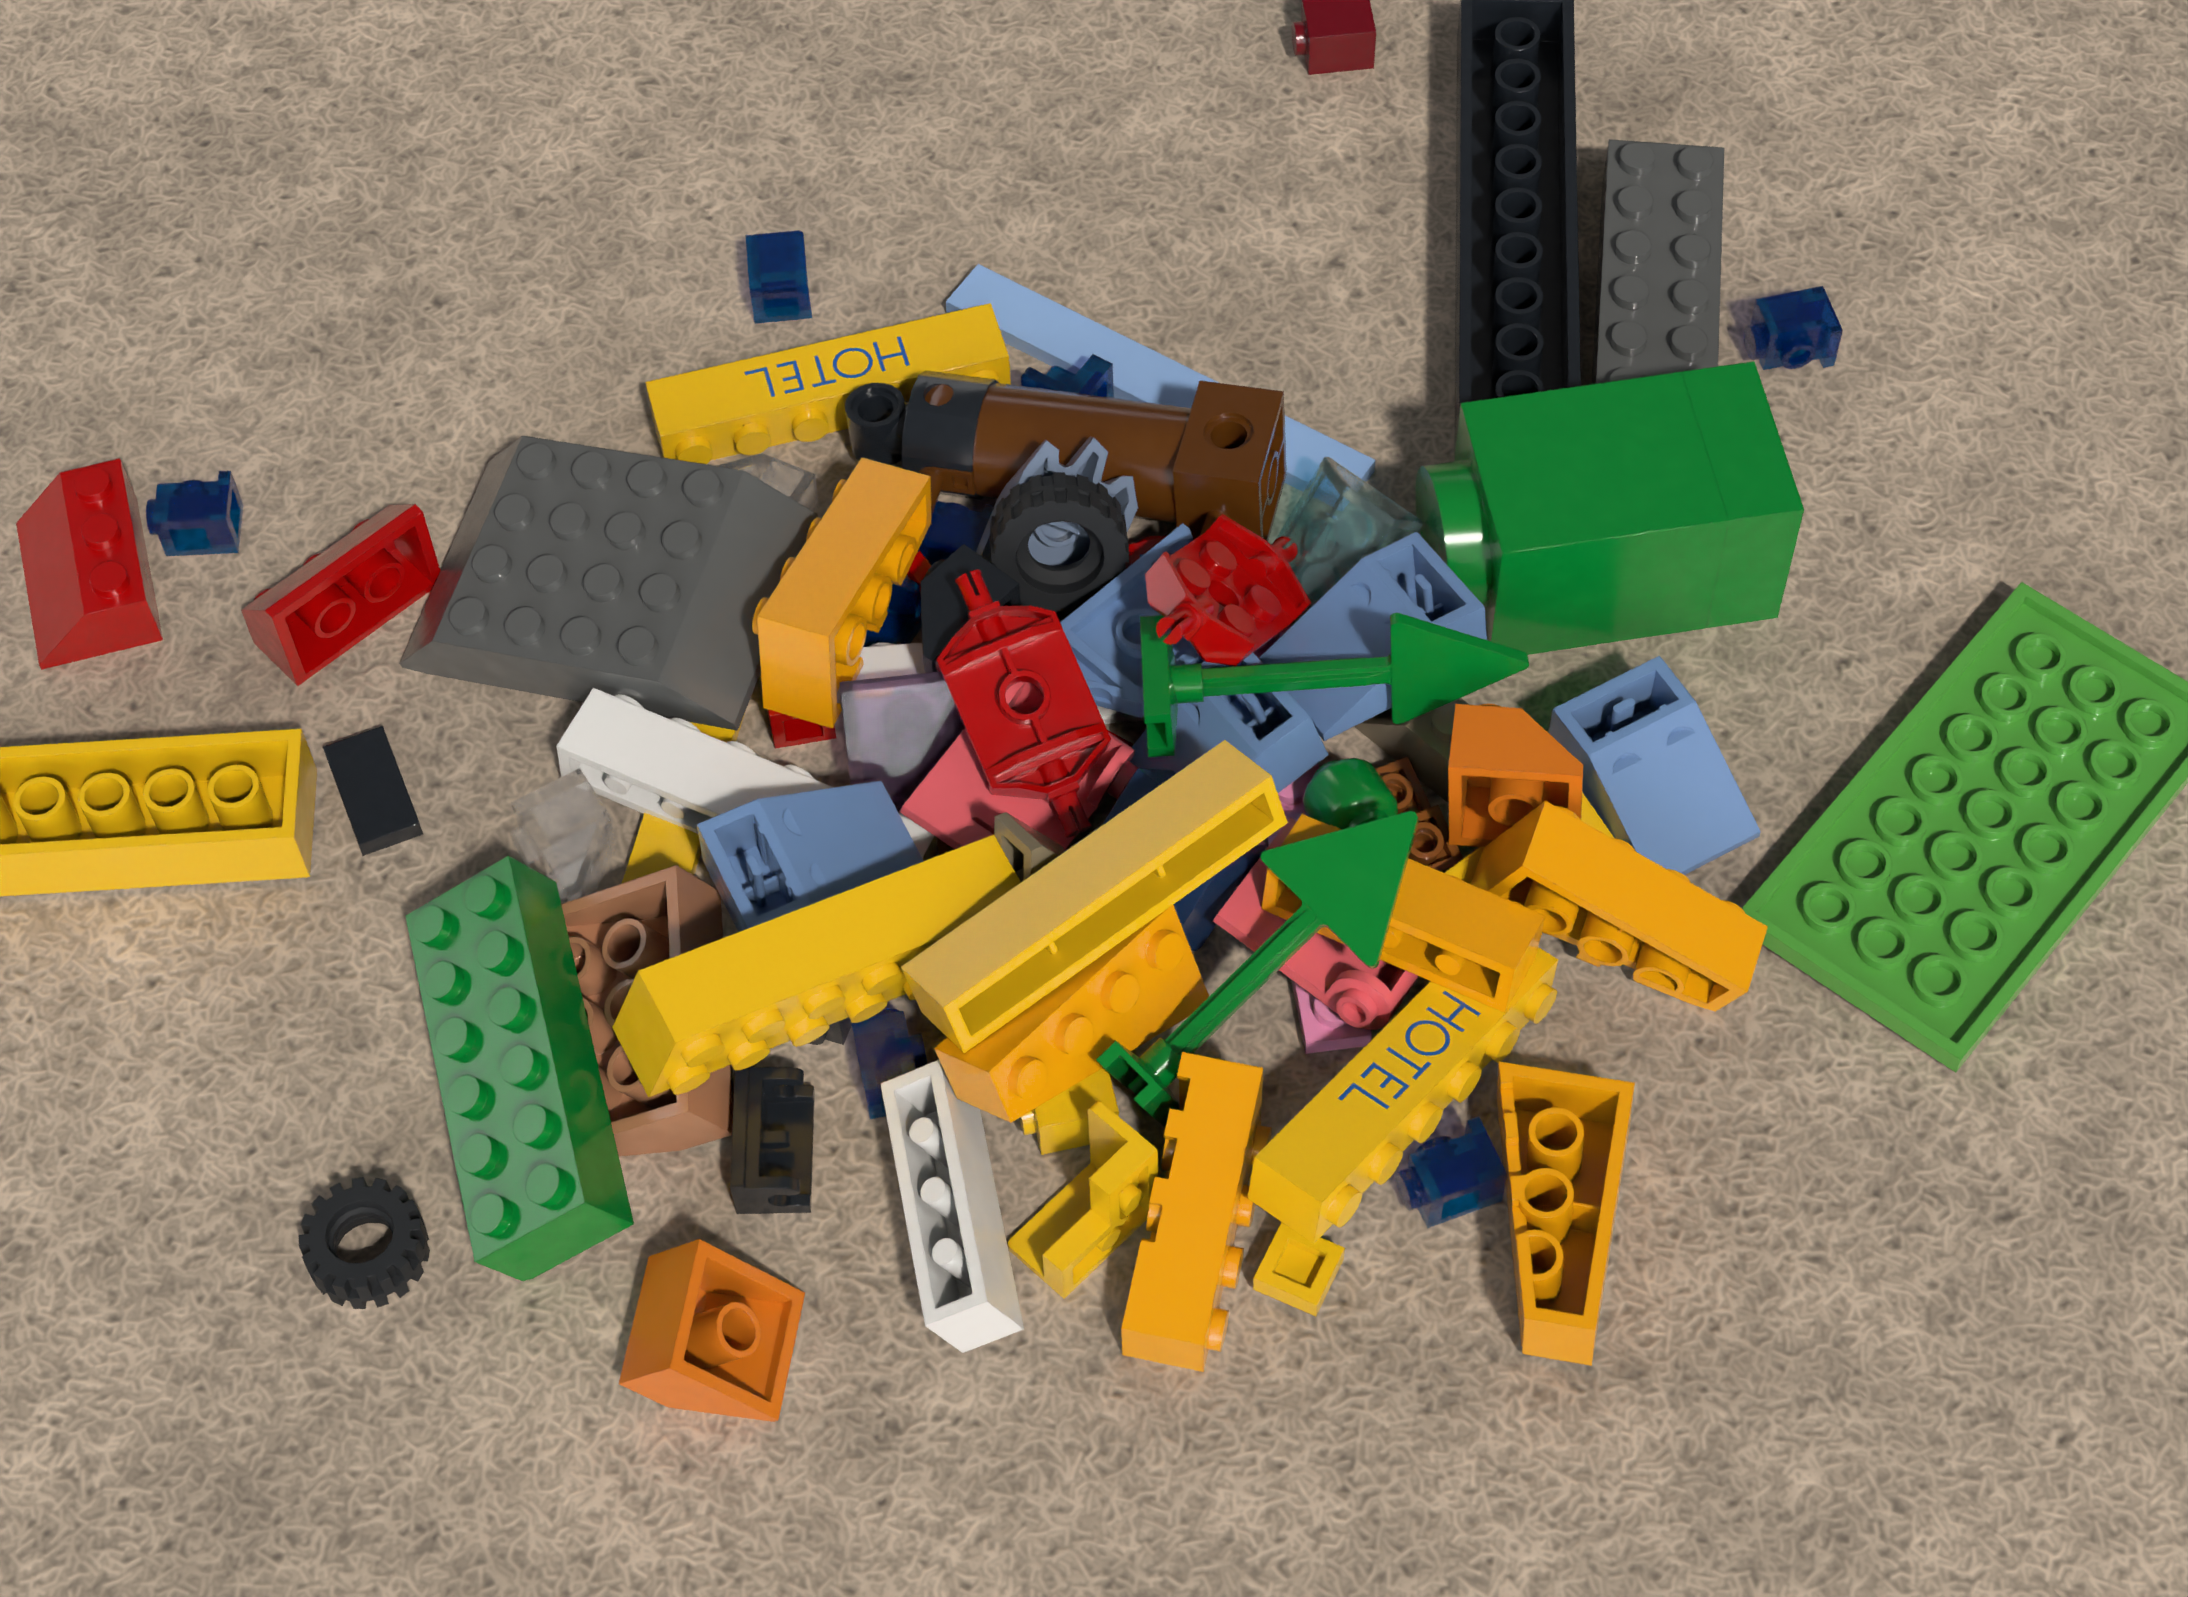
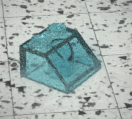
[1275,457,1424,609]

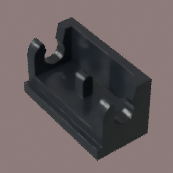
[730,1067,815,1214]

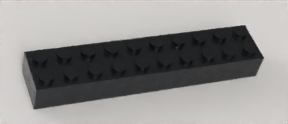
[1454,0,1581,460]

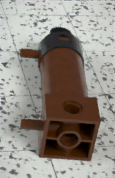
[845,370,1287,542]

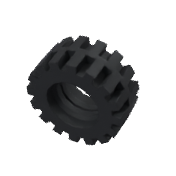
[298,1177,430,1309]

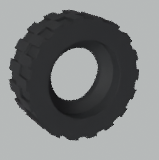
[990,472,1129,614]

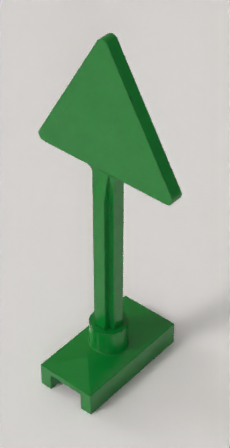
[1140,613,1529,757]
[1096,811,1419,1127]

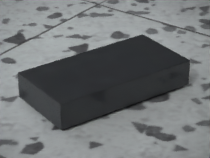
[323,726,423,856]

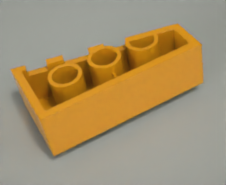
[1122,1052,1272,1372]

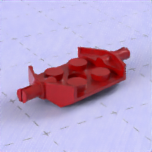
[1145,514,1311,666]
[936,569,1111,838]

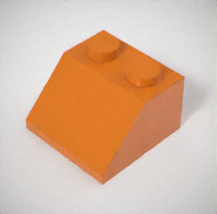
[1448,704,1584,847]
[618,1239,805,1422]

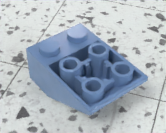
[1259,532,1487,741]
[1130,653,1329,793]
[1549,656,1761,875]
[697,781,923,932]

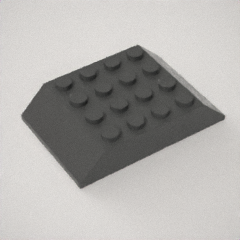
[399,436,818,731]

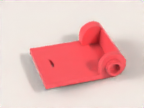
[900,682,1138,850]
[1213,817,1419,1030]

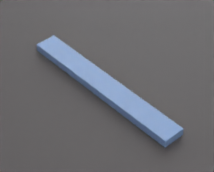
[946,264,1375,512]

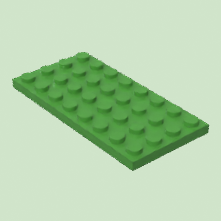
[1742,582,2188,1073]

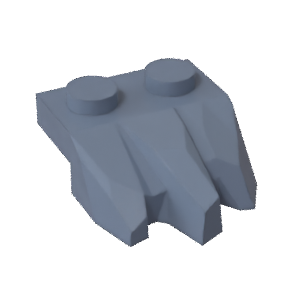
[976,436,1138,566]

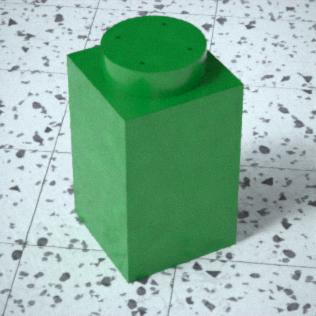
[1416,361,1804,655]

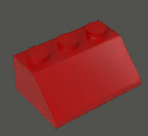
[16,458,163,670]
[241,504,441,686]

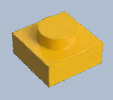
[1253,1222,1345,1317]

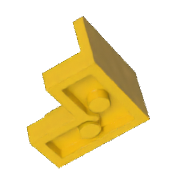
[1008,1100,1158,1299]

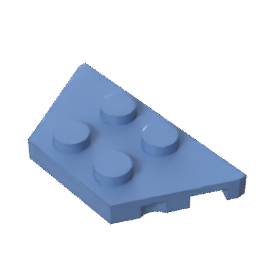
[1060,523,1204,718]

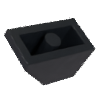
[920,544,1021,698]

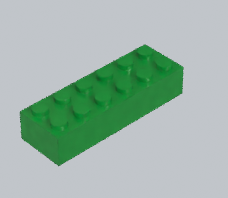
[405,856,634,1281]

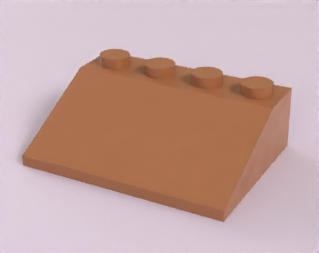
[561,865,733,1157]

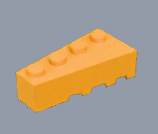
[752,458,931,728]
[1471,800,1768,1012]
[934,905,1209,1123]
[1497,1061,1635,1366]

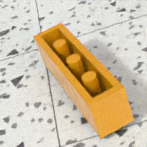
[1261,814,1546,1013]

